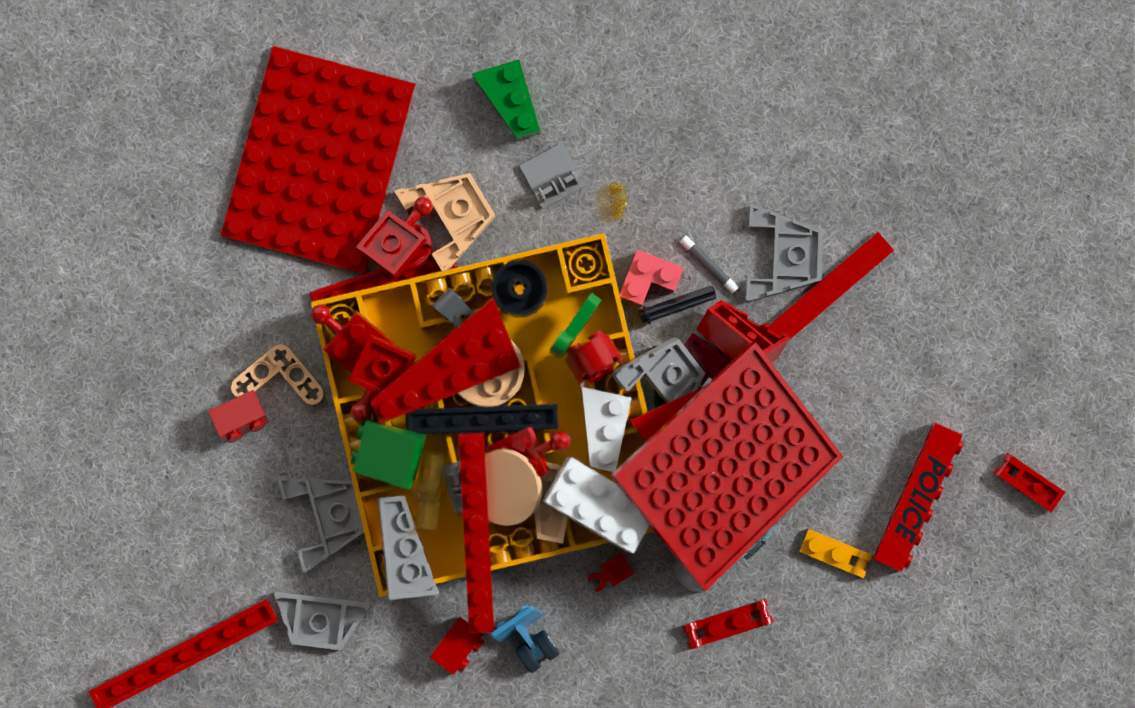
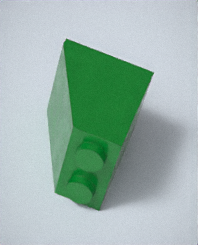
[350,420,427,490]

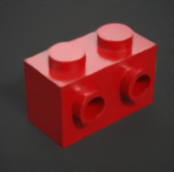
[208,390,269,444]
[430,616,485,675]

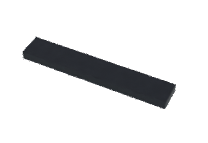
[406,404,558,434]

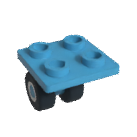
[491,605,559,673]

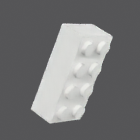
[541,457,649,553]

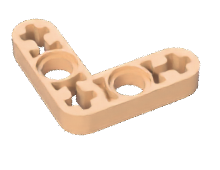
[231,344,324,405]

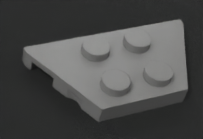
[274,591,371,650]

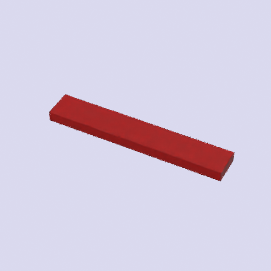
[768,232,894,340]
[309,248,458,302]

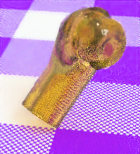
[609,181,628,219]

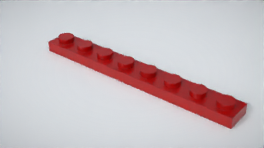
[458,433,494,633]
[88,599,279,708]

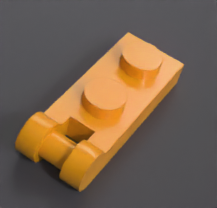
[799,529,873,578]

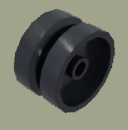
[492,260,547,318]

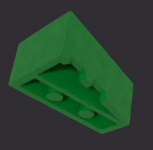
[472,59,541,141]

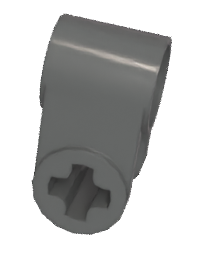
[432,287,473,327]

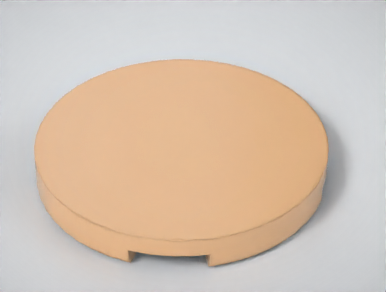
[458,340,525,407]
[485,449,542,526]

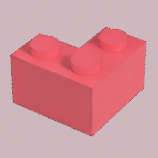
[620,250,684,307]

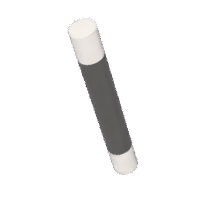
[680,235,739,294]

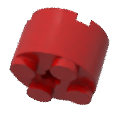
[565,330,624,387]

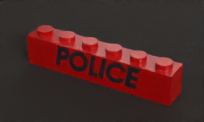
[872,422,964,572]

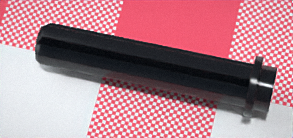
[638,286,716,325]

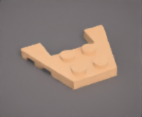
[394,173,496,271]

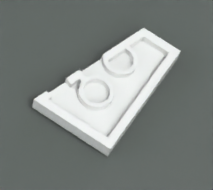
[582,387,631,472]

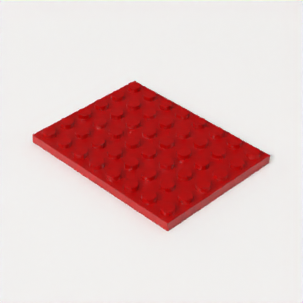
[220,46,416,274]
[610,342,843,591]

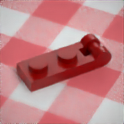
[993,453,1065,513]

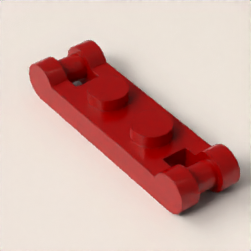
[681,599,774,650]

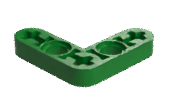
[550,293,602,360]

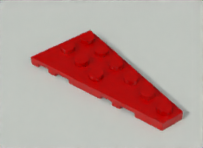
[370,296,521,424]

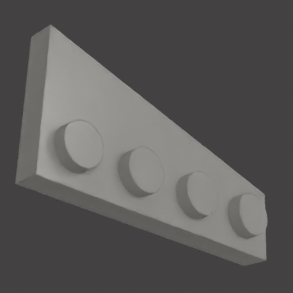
[378,496,439,600]

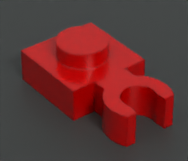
[588,552,634,592]

